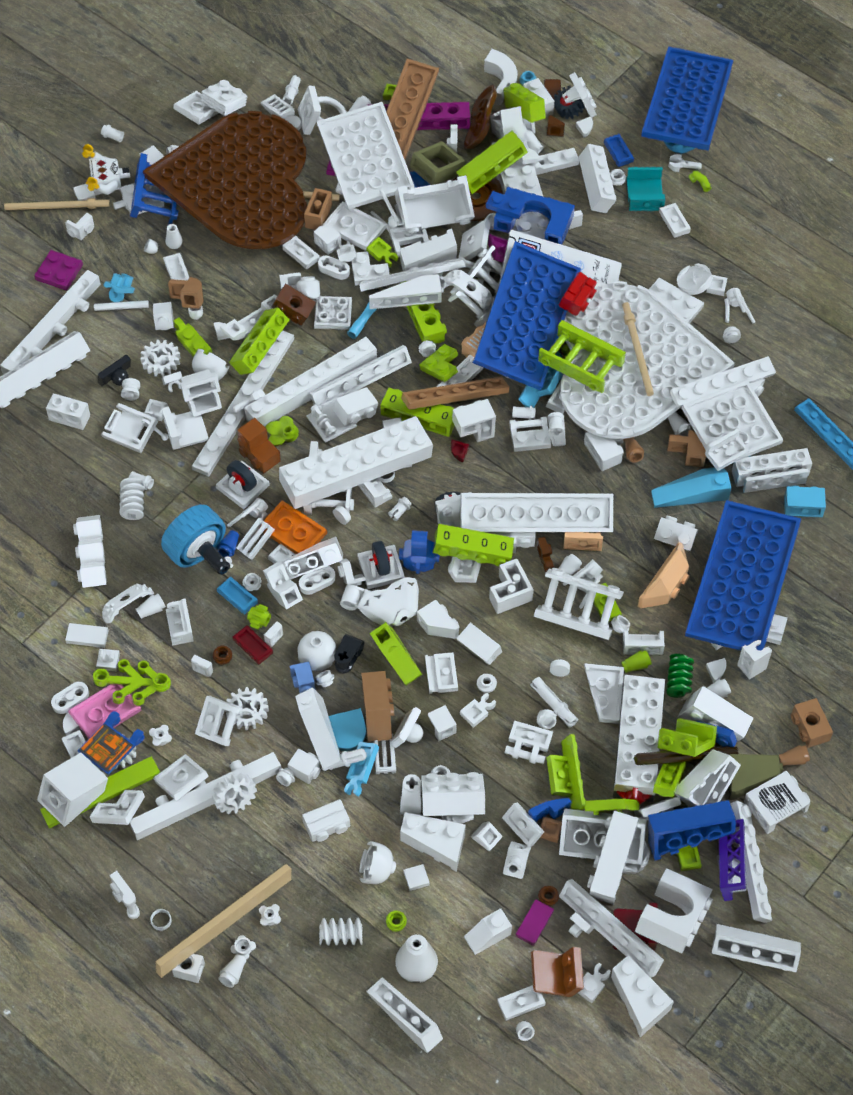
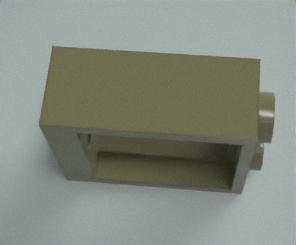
[409,141,465,185]

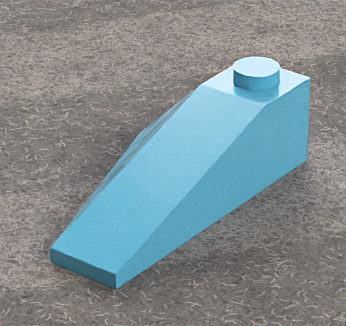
[651,467,731,508]

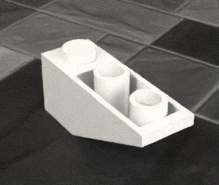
[282,537,343,580]

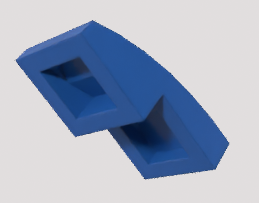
[528,798,571,822]

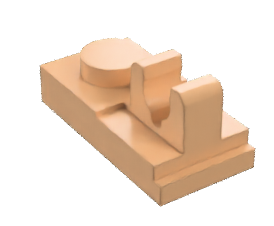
[563,532,603,551]

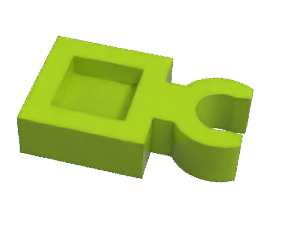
[366,237,398,268]

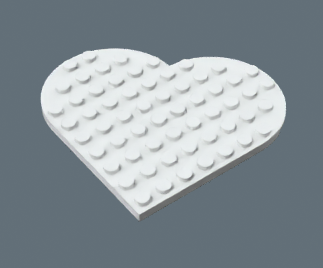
[560,281,735,439]

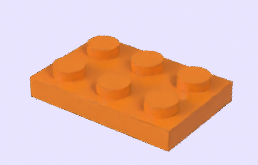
[259,500,327,554]

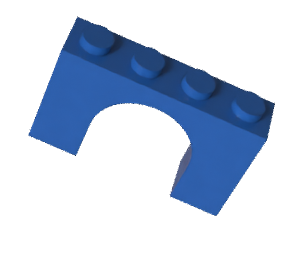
[494,187,575,245]

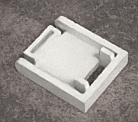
[101,403,158,453]

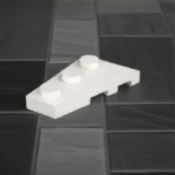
[584,663,624,724]

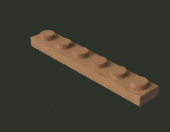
[401,376,510,409]

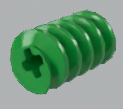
[666,653,694,698]

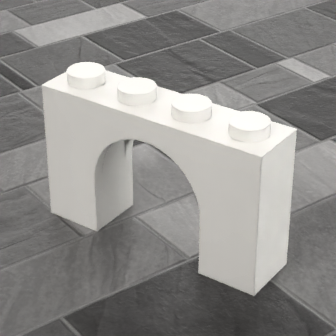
[635,868,713,953]

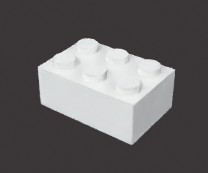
[421,772,485,816]

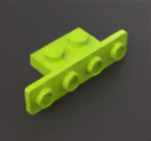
[546,734,586,810]

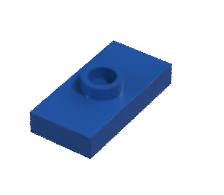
[604,134,634,167]

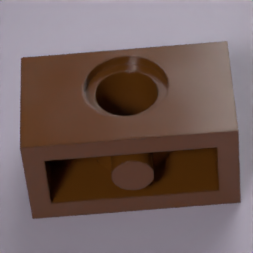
[271,283,316,326]

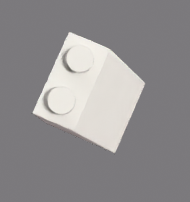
[37,753,108,827]

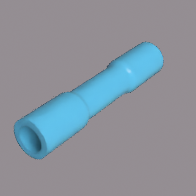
[347,302,377,339]

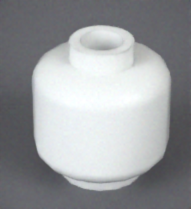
[296,276,320,301]

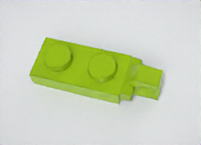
[173,318,212,357]

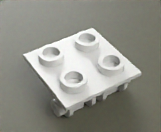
[306,401,357,443]

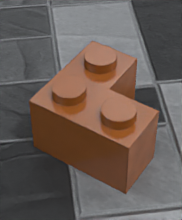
[237,418,281,474]

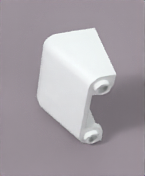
[394,176,475,234]

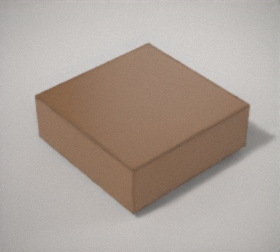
[540,817,562,843]

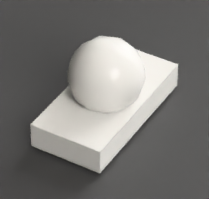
[391,707,423,748]

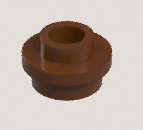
[213,645,233,665]
[538,886,559,906]

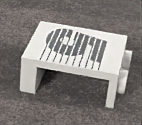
[744,771,810,834]

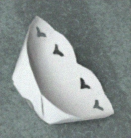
[358,577,419,626]

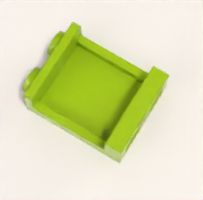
[658,718,717,757]

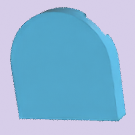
[329,708,366,752]

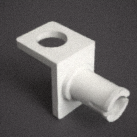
[503,842,531,879]

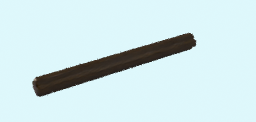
[634,746,739,765]

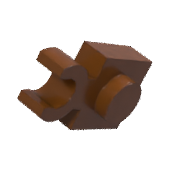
[537,537,554,573]

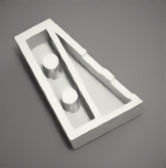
[490,106,526,141]
[400,812,466,872]
[611,955,673,1037]

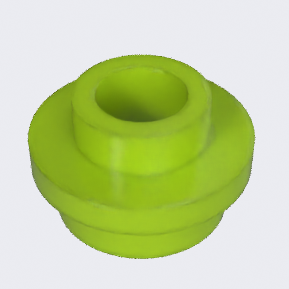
[386,911,407,932]

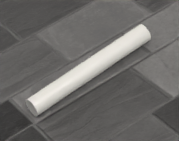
[94,301,149,311]

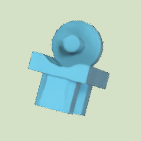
[104,273,135,302]

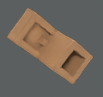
[168,277,204,309]
[667,430,706,467]

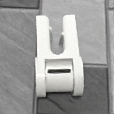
[547,412,566,446]

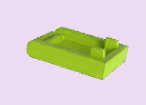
[585,799,639,815]

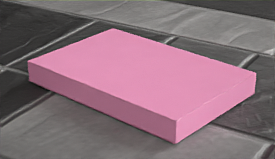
[68,684,141,739]

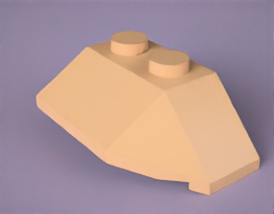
[638,542,690,608]

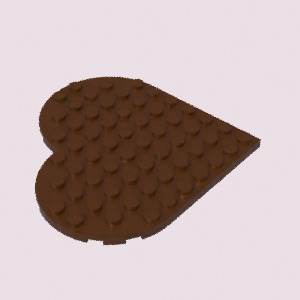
[143,111,307,249]

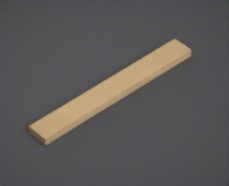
[156,864,291,978]

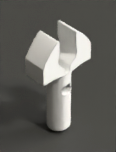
[668,154,702,172]
[232,389,265,413]

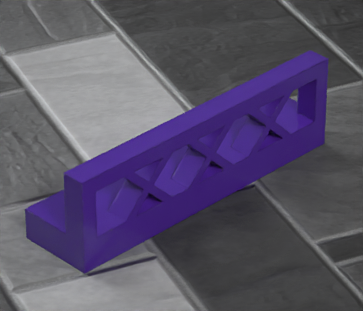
[719,819,746,901]

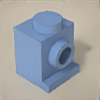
[290,662,315,694]

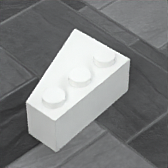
[400,229,457,271]
[678,686,753,742]
[674,749,741,807]

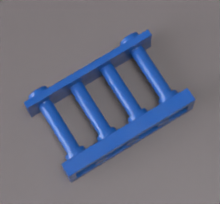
[130,153,179,225]

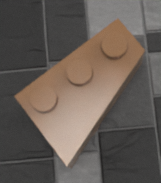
[362,671,394,742]

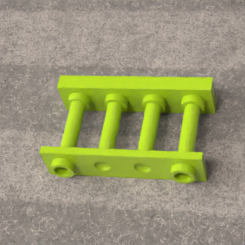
[538,320,626,393]

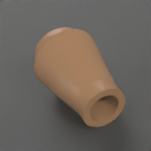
[623,437,644,463]
[779,745,810,766]

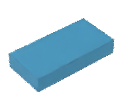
[217,576,258,615]

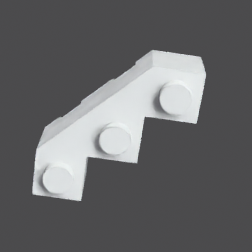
[73,515,107,587]

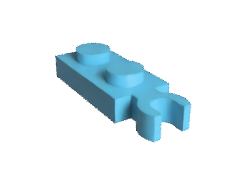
[344,742,379,796]

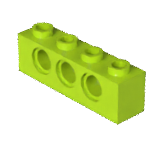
[400,280,447,344]
[229,308,289,375]

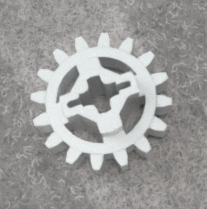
[140,340,181,377]
[225,687,269,730]
[212,773,257,814]

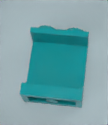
[627,167,665,211]

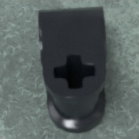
[334,634,365,674]

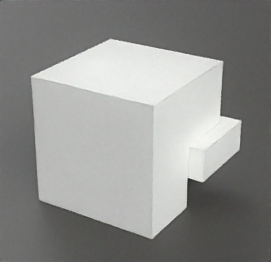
[180,369,222,416]

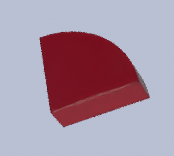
[451,439,469,462]

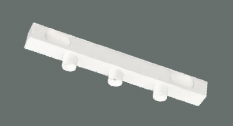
[0,270,100,374]
[129,752,281,841]

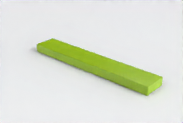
[40,756,160,829]

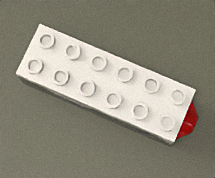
[613,675,665,805]

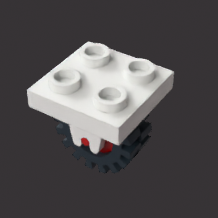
[553,72,597,119]

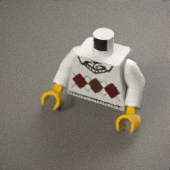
[82,144,130,195]

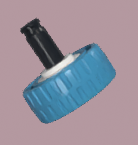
[161,504,230,575]

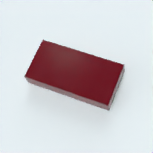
[232,625,273,665]

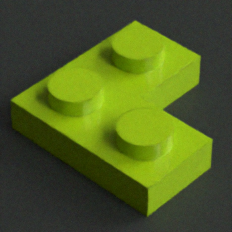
[419,344,458,382]

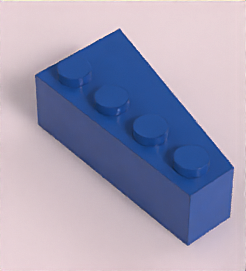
[648,800,736,861]

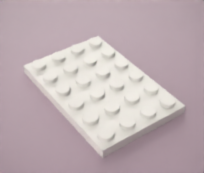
[317,102,414,210]

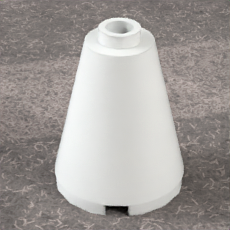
[395,935,438,982]

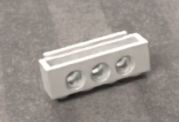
[732,448,812,493]

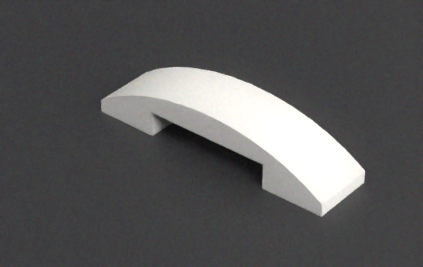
[221,294,277,340]

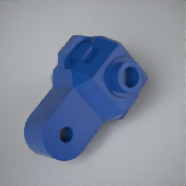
[399,530,440,574]

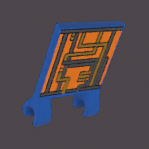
[78,711,145,775]

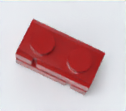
[559,272,597,316]

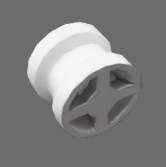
[121,378,140,401]

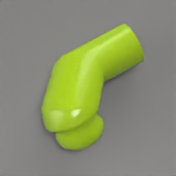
[689,171,712,192]

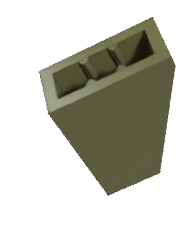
[729,754,783,800]

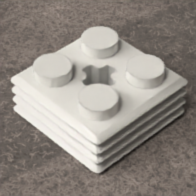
[200,80,248,116]

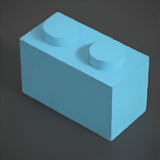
[784,486,826,517]

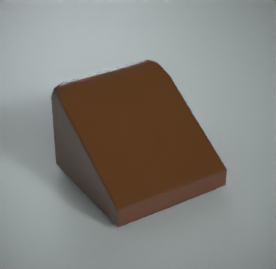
[544,79,561,99]
[547,115,565,137]

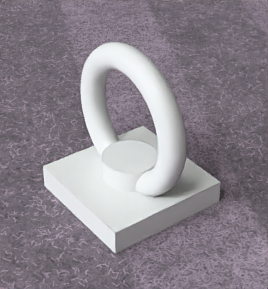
[298,85,346,135]

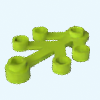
[93,659,171,706]

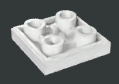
[314,296,352,330]

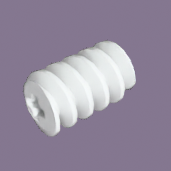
[119,478,144,520]
[320,918,362,945]

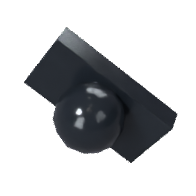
[98,355,131,387]

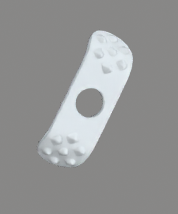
[444,269,492,310]
[102,583,154,624]

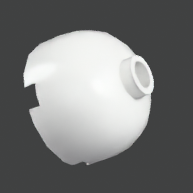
[192,349,230,381]
[298,631,336,671]
[359,841,396,884]

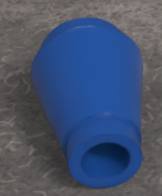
[217,530,239,557]

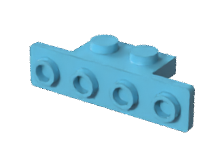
[519,351,564,408]

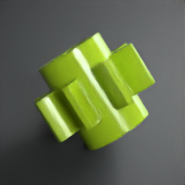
[247,604,271,630]

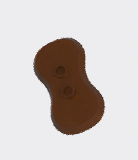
[464,84,497,149]

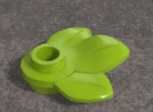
[265,416,299,446]

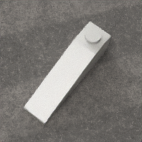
[369,274,442,309]
[295,687,342,771]
[367,977,443,1053]

